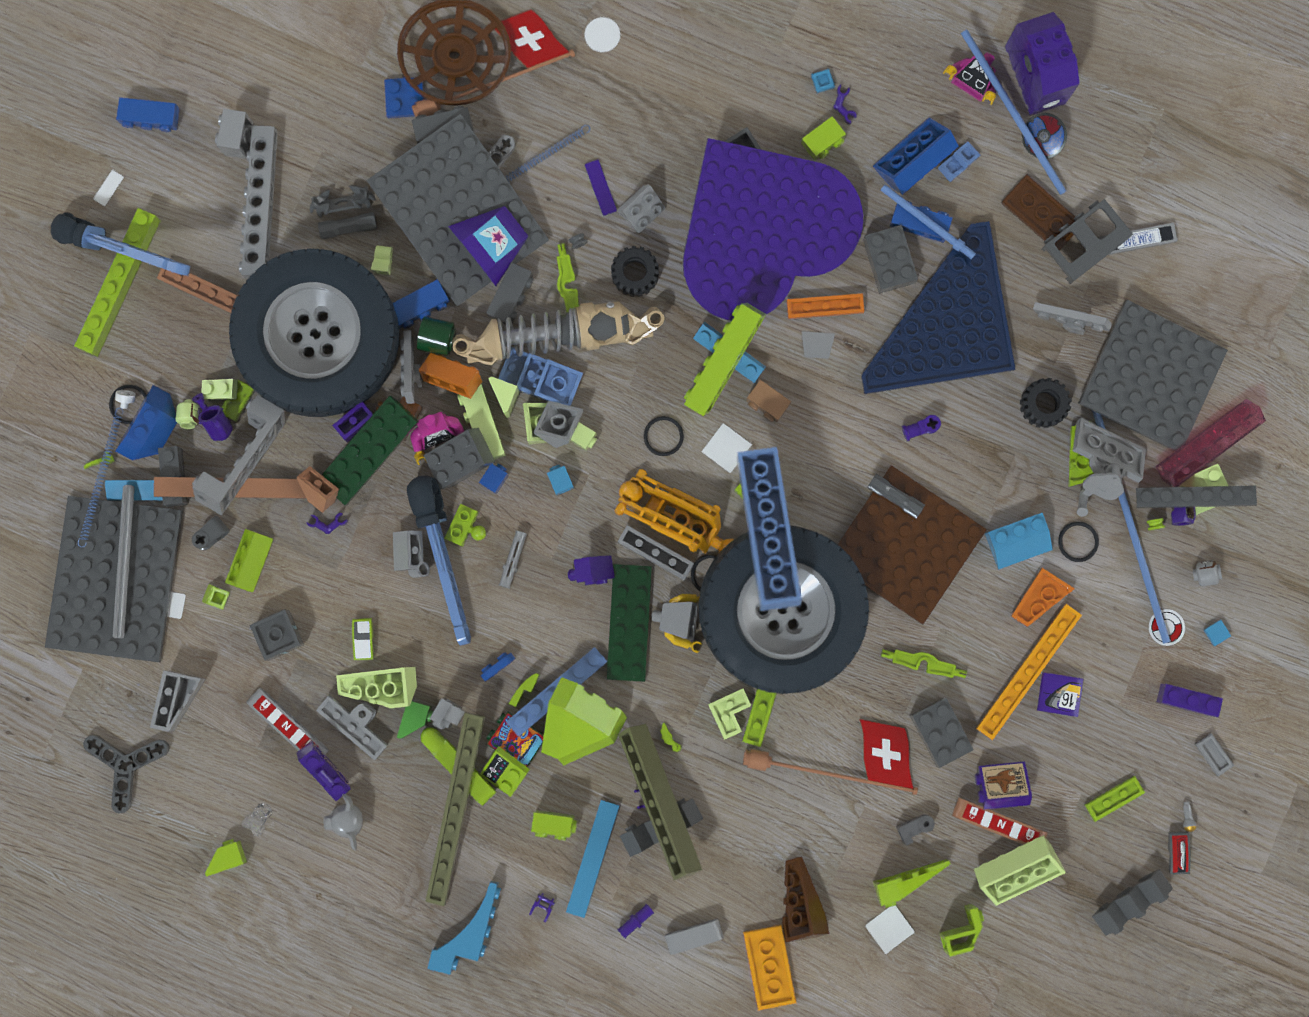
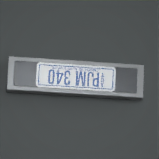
[1098,223,1178,255]

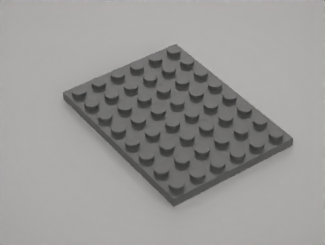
[366,114,549,306]
[45,496,183,662]

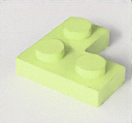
[708,688,751,740]

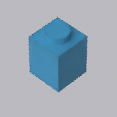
[547,464,574,496]

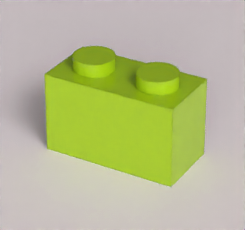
[801,116,846,161]

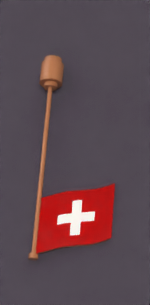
[411,10,575,118]
[743,719,918,795]

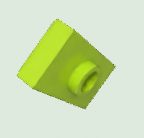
[222,379,255,422]

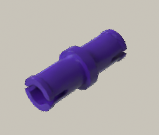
[617,903,654,939]

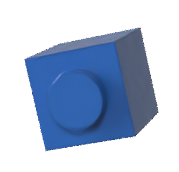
[479,463,509,494]

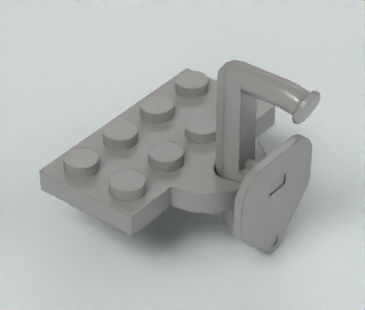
[1073,418,1146,517]

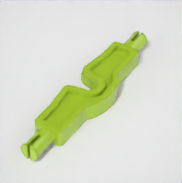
[557,243,579,313]
[881,649,967,679]

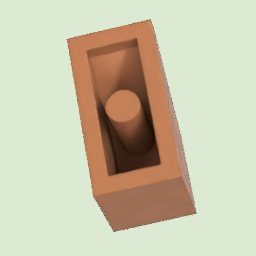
[297,466,339,513]

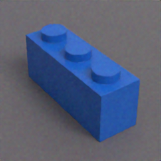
[116,97,180,132]
[889,201,953,243]

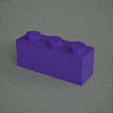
[1156,684,1223,717]

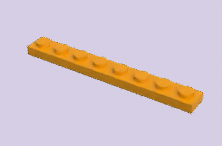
[976,604,1082,740]

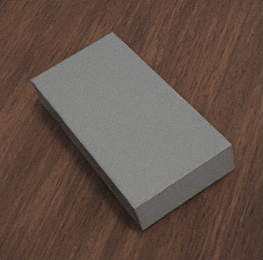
[1195,733,1234,776]

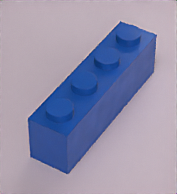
[393,279,450,329]

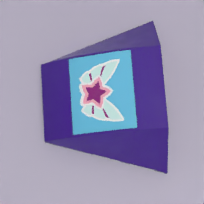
[448,206,528,287]

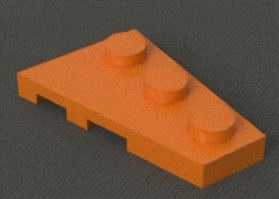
[1010,568,1075,627]

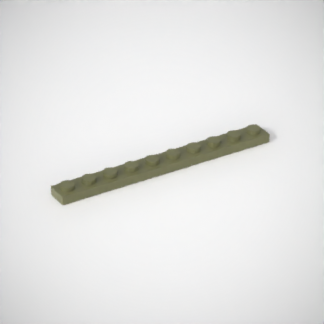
[425,712,485,906]

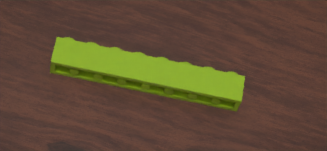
[74,208,161,357]

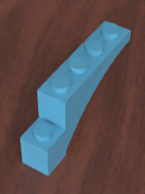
[427,881,501,975]

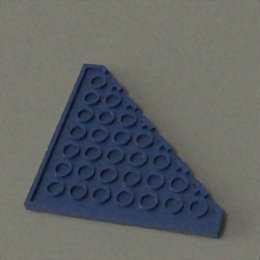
[861,221,1016,395]

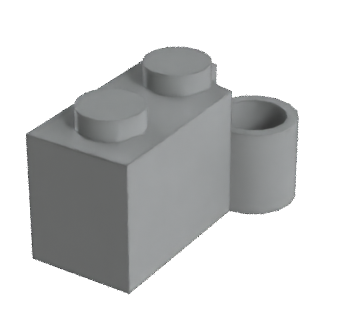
[393,531,430,578]
[430,698,465,729]

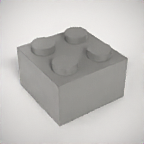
[215,109,254,159]

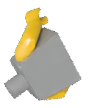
[652,594,702,653]

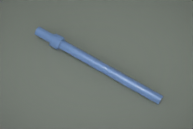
[880,185,976,260]

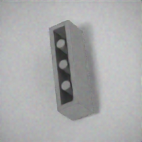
[617,525,694,581]

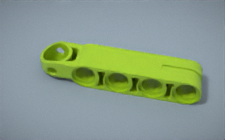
[420,727,497,806]

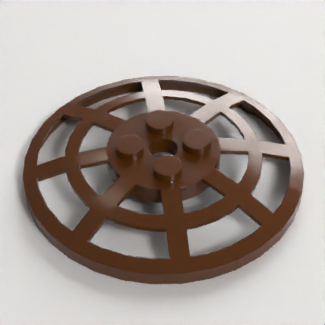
[397,0,511,106]

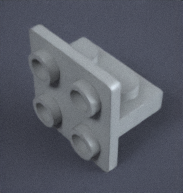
[617,184,665,233]

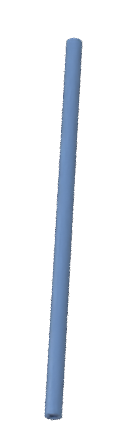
[961,29,1067,195]

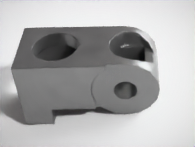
[896,815,935,846]

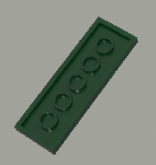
[322,395,419,506]
[607,564,652,682]

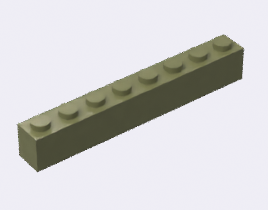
[618,724,703,881]

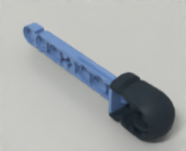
[51,212,191,276]
[407,475,471,646]

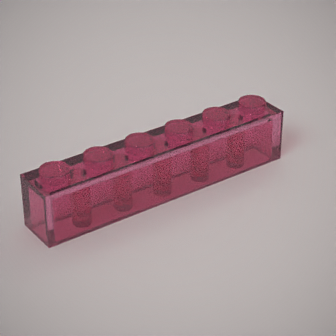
[1155,399,1266,487]

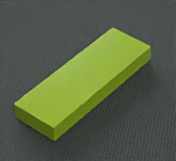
[742,689,776,747]
[1084,776,1145,822]

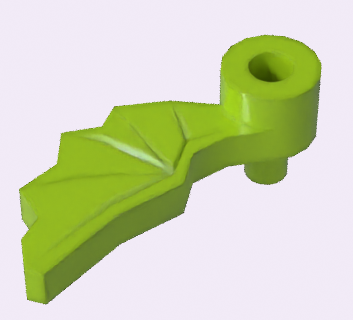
[83,452,115,469]
[660,723,682,752]

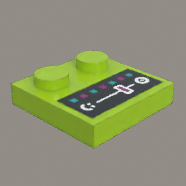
[480,747,530,797]

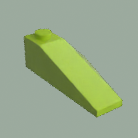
[873,859,950,908]

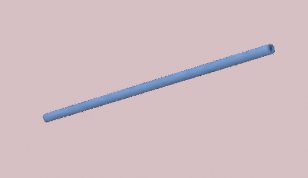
[1092,411,1171,644]

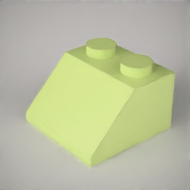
[1177,464,1228,515]

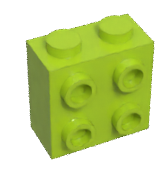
[531,810,577,840]

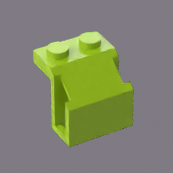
[939,904,984,957]

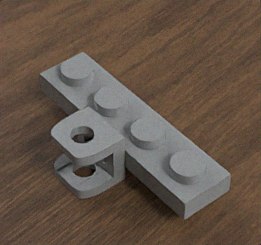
[1033,302,1112,335]
[400,330,422,404]
[316,695,388,761]

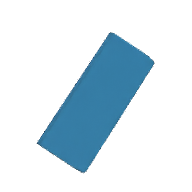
[105,480,163,501]

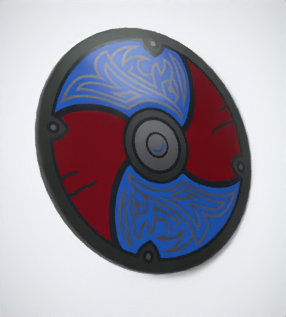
[1022,113,1067,159]

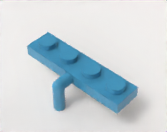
[693,322,766,383]

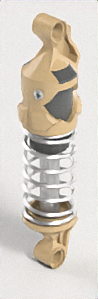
[452,301,664,365]

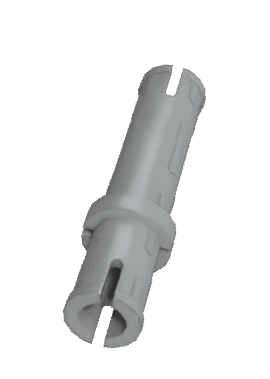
[499,530,527,589]

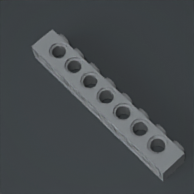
[239,125,278,279]

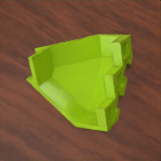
[541,677,627,766]

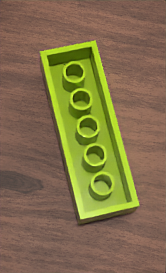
[684,303,767,416]

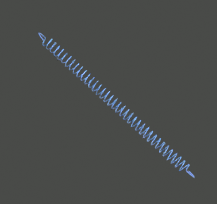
[506,125,590,182]
[78,408,124,547]

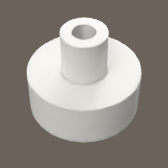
[115,390,135,409]

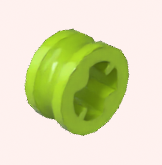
[1146,518,1165,531]

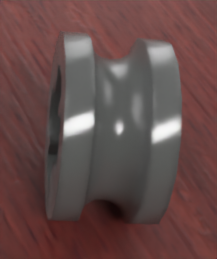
[569,233,588,249]

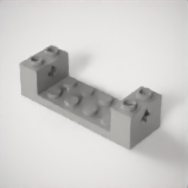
[192,395,285,516]

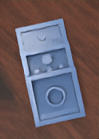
[498,347,583,406]

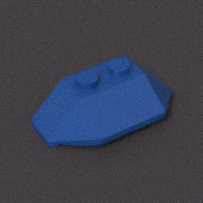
[115,385,177,460]

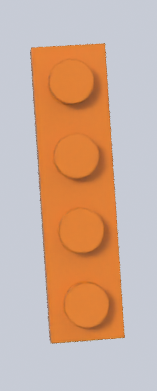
[787,293,864,319]

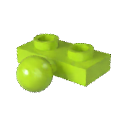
[444,504,486,547]

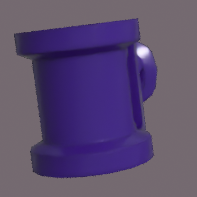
[901,415,941,442]

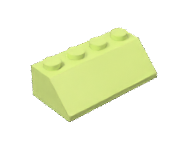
[974,836,1066,906]

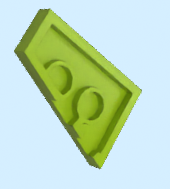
[1068,421,1094,487]

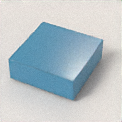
[811,69,835,93]
[1203,620,1231,646]

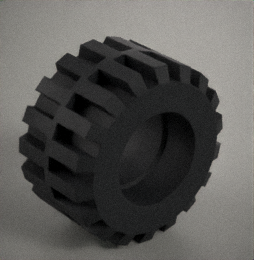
[611,246,659,297]
[1020,378,1072,428]

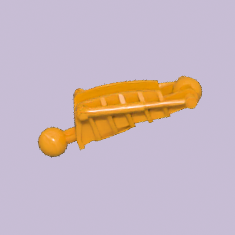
[614,469,734,554]

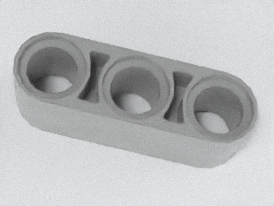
[664,919,724,955]

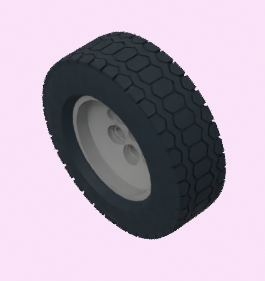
[229,249,399,417]
[699,525,869,694]

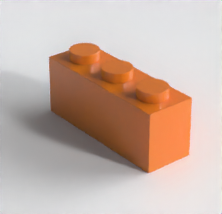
[419,353,483,399]

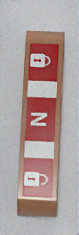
[952,798,1047,845]

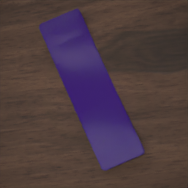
[585,160,617,216]

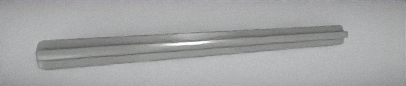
[113,485,134,638]

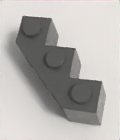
[620,798,703,857]
[1092,869,1173,936]

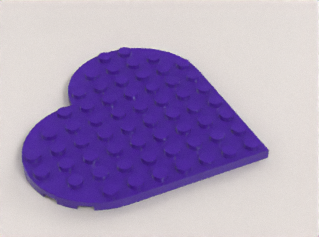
[683,138,863,321]

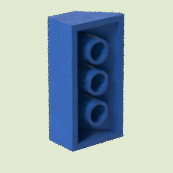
[873,118,959,195]

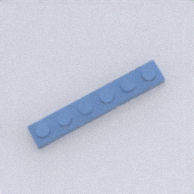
[506,647,607,737]

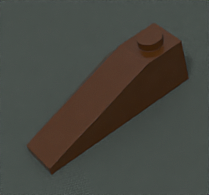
[782,857,830,943]

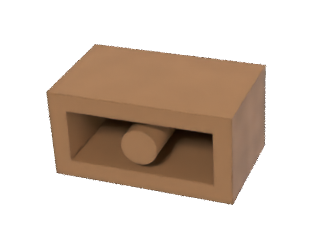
[746,379,791,422]

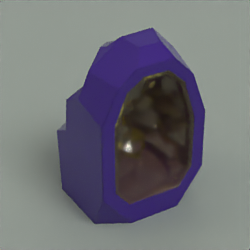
[1171,507,1196,526]

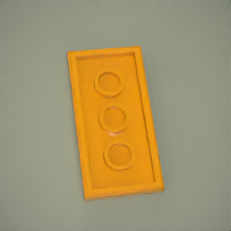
[743,925,796,1010]

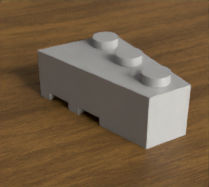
[150,670,206,732]

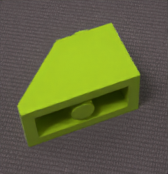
[205,839,247,877]

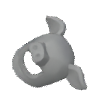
[323,794,363,850]

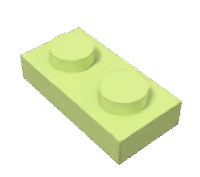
[201,379,238,400]

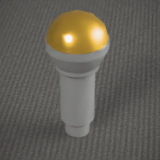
[1183,802,1197,832]

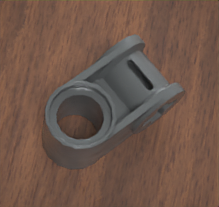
[192,516,230,551]

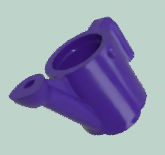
[192,393,233,441]

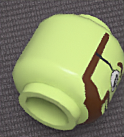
[176,399,202,429]

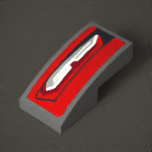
[1168,832,1190,874]

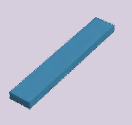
[566,800,620,918]

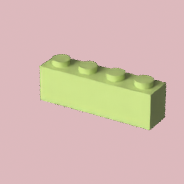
[457,383,506,460]

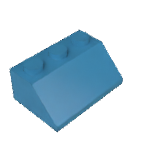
[985,512,1053,570]

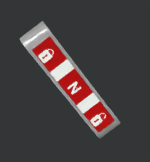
[246,687,329,754]

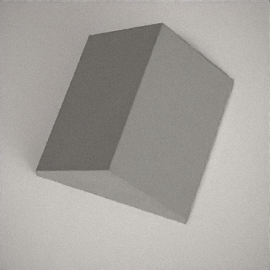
[534,401,584,448]

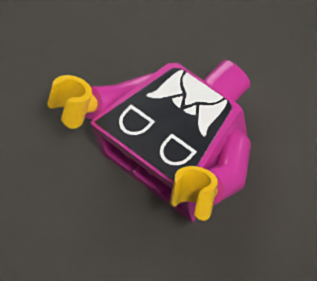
[943,52,996,105]
[410,412,465,465]

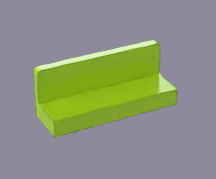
[225,529,273,592]

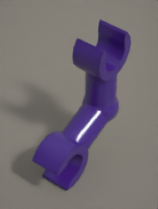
[833,85,857,124]
[306,513,348,534]

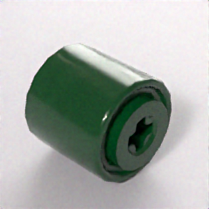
[417,316,456,356]

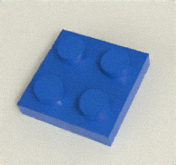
[384,77,424,118]

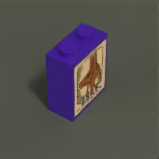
[975,761,1032,810]

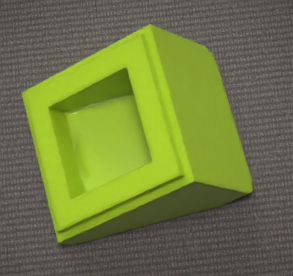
[202,584,230,610]

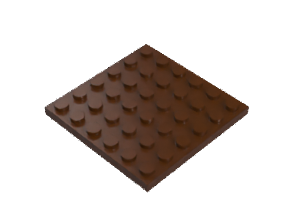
[838,465,987,625]

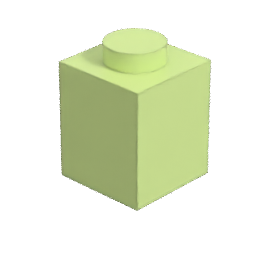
[570,422,597,451]

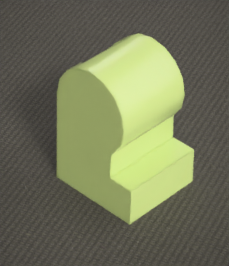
[371,245,393,275]

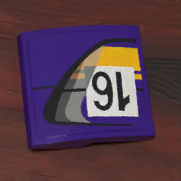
[1037,672,1083,717]

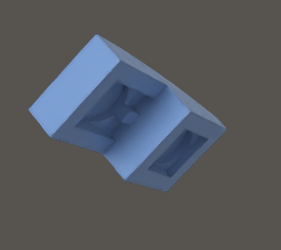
[938,142,980,182]

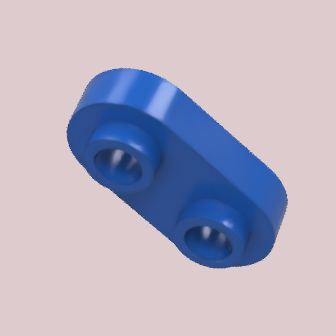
[481,652,516,682]

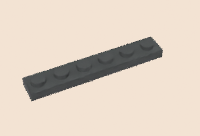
[1136,485,1257,508]

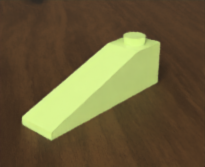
[336,667,417,708]

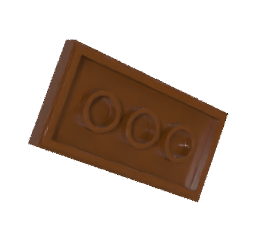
[1001,174,1075,251]

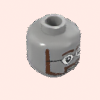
[1193,560,1222,587]

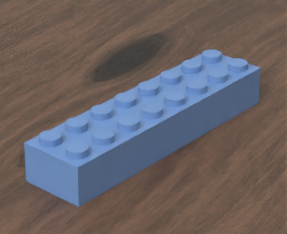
[737,447,802,611]

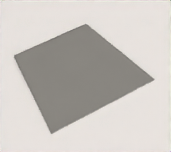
[802,331,835,359]

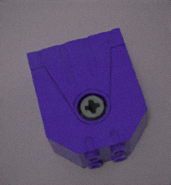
[1005,12,1080,116]

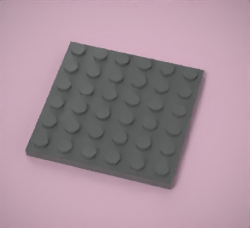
[1078,300,1228,453]

